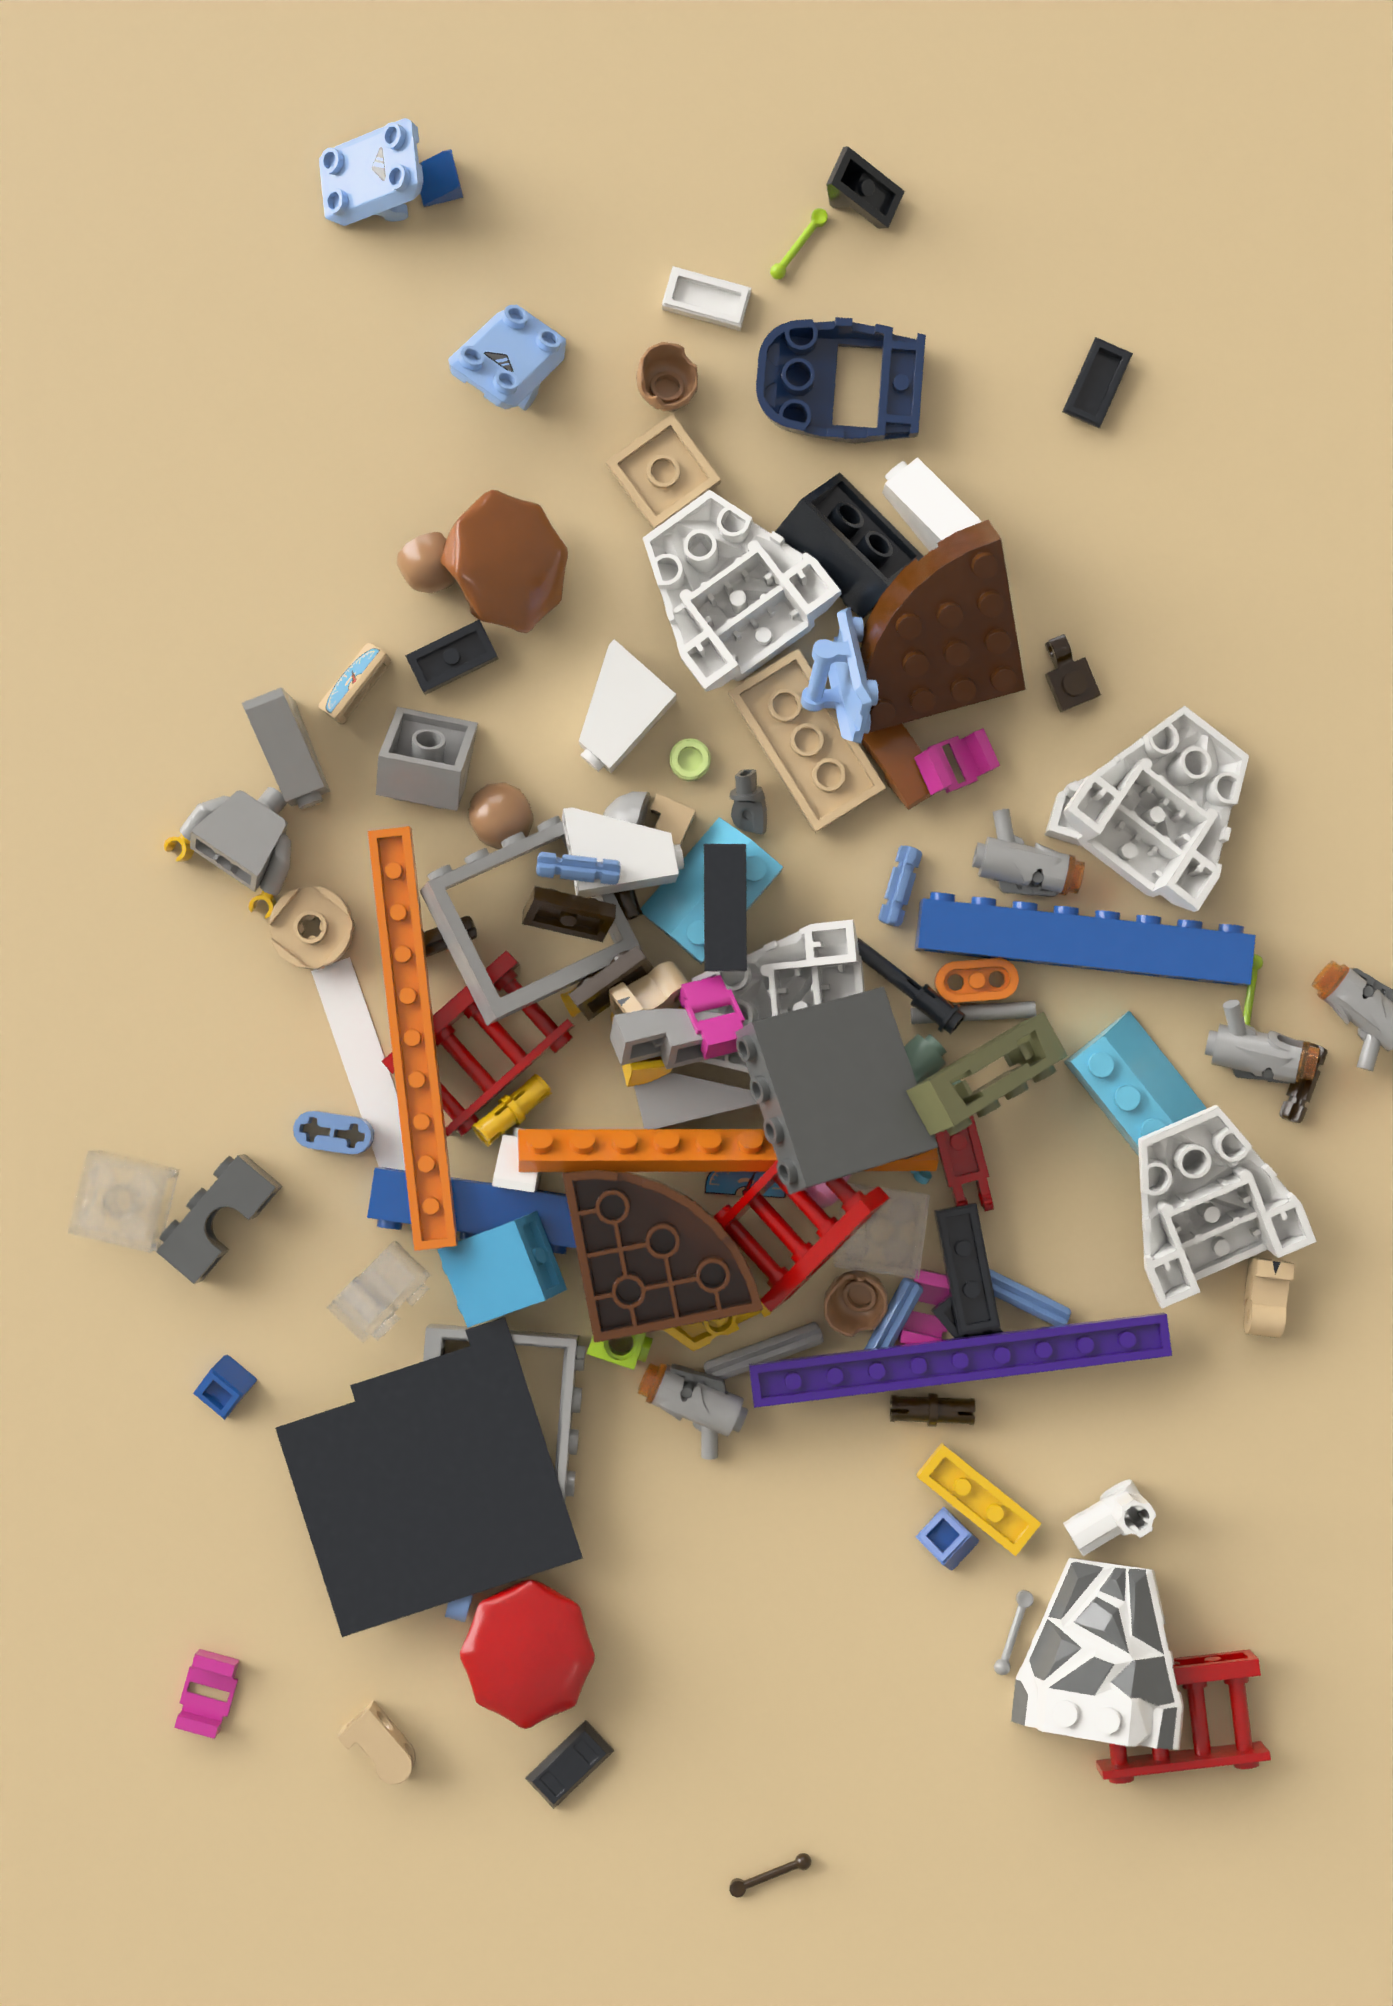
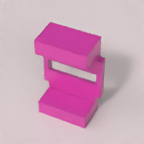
[914,728,1000,795]
[678,975,745,1059]
[898,1267,950,1344]
[174,1649,239,1739]

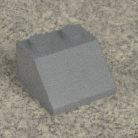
[376,707,478,811]

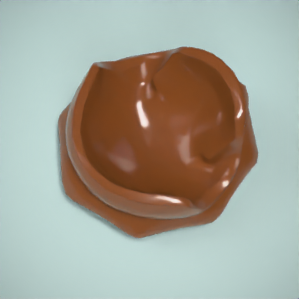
[441,490,568,633]

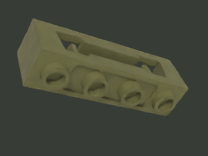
[906,1012,1068,1136]

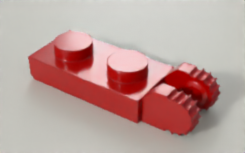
[934,1115,994,1212]

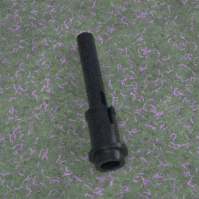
[857,938,966,1035]

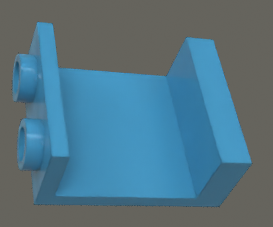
[438,1211,567,1328]

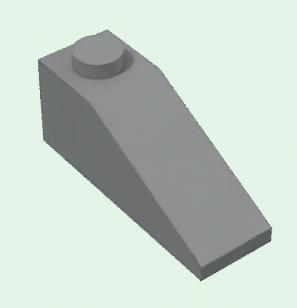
[634,1073,759,1129]

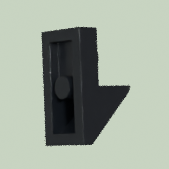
[826,146,905,229]

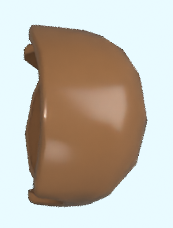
[636,342,698,412]
[397,532,456,594]
[468,782,534,850]
[824,1270,888,1337]

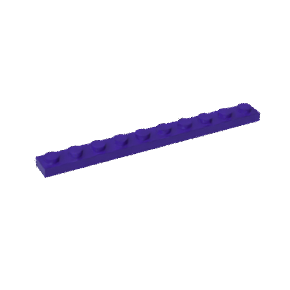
[749,1312,1172,1408]

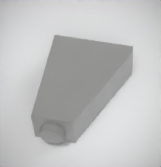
[242,688,330,809]

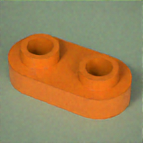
[934,958,1019,1003]

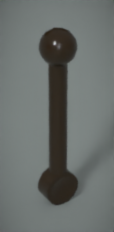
[729,1853,812,1898]

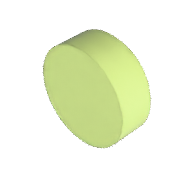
[669,738,711,781]

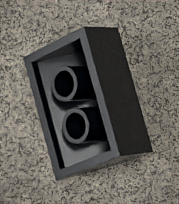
[775,472,924,619]

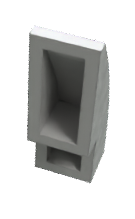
[610,1008,749,1070]

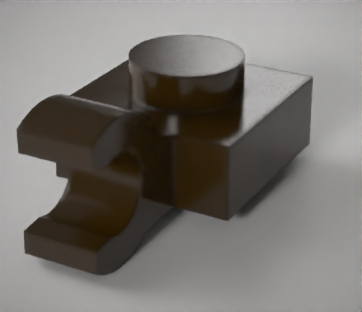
[1045,634,1101,713]

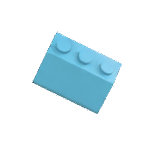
[641,817,783,964]
[1064,1011,1206,1156]

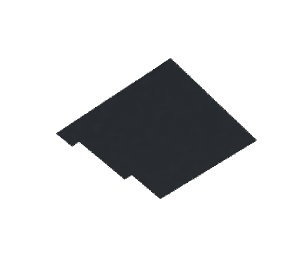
[275,1317,583,1637]

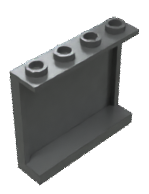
[735,986,938,1195]

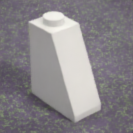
[882,458,982,552]
[579,639,677,773]
[562,807,684,898]

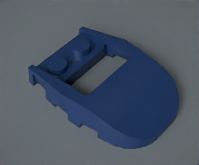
[756,317,926,444]

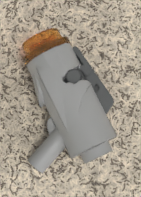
[972,809,1085,897]
[1311,960,1393,1072]
[1205,1000,1320,1084]
[637,1363,748,1460]

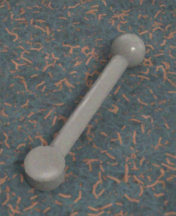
[994,1590,1034,1675]

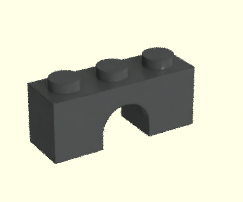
[156,1154,282,1284]

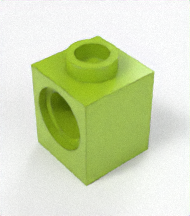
[586,1333,653,1370]

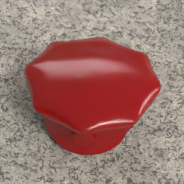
[460,1579,595,1729]

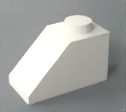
[492,1127,542,1192]

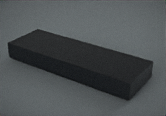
[704,844,747,972]
[934,1203,1000,1335]

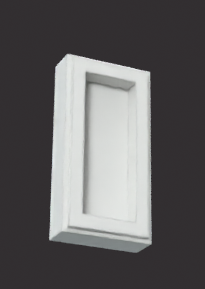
[662,266,752,331]

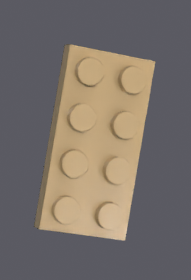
[728,648,886,833]

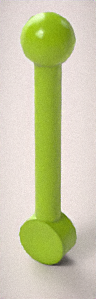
[770,208,828,280]
[1243,954,1263,1027]

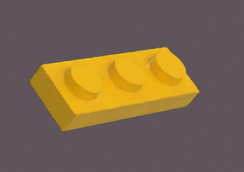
[916,1443,1042,1556]

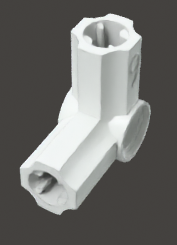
[1063,1479,1157,1556]

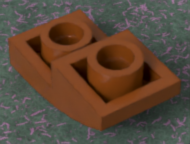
[861,724,934,810]

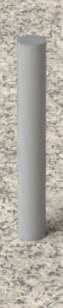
[910,1001,1036,1024]

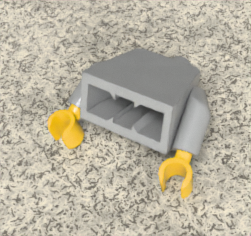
[164,787,291,919]

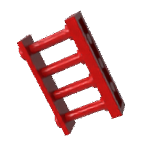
[381,950,575,1137]
[714,1160,890,1313]
[1096,1649,1271,1784]

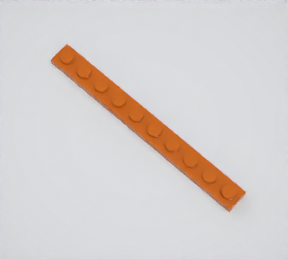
[368,826,458,1251]
[517,1129,939,1172]

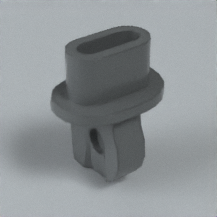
[730,769,767,834]

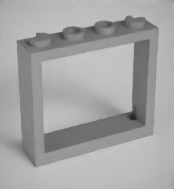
[420,816,642,1026]
[423,1324,585,1502]

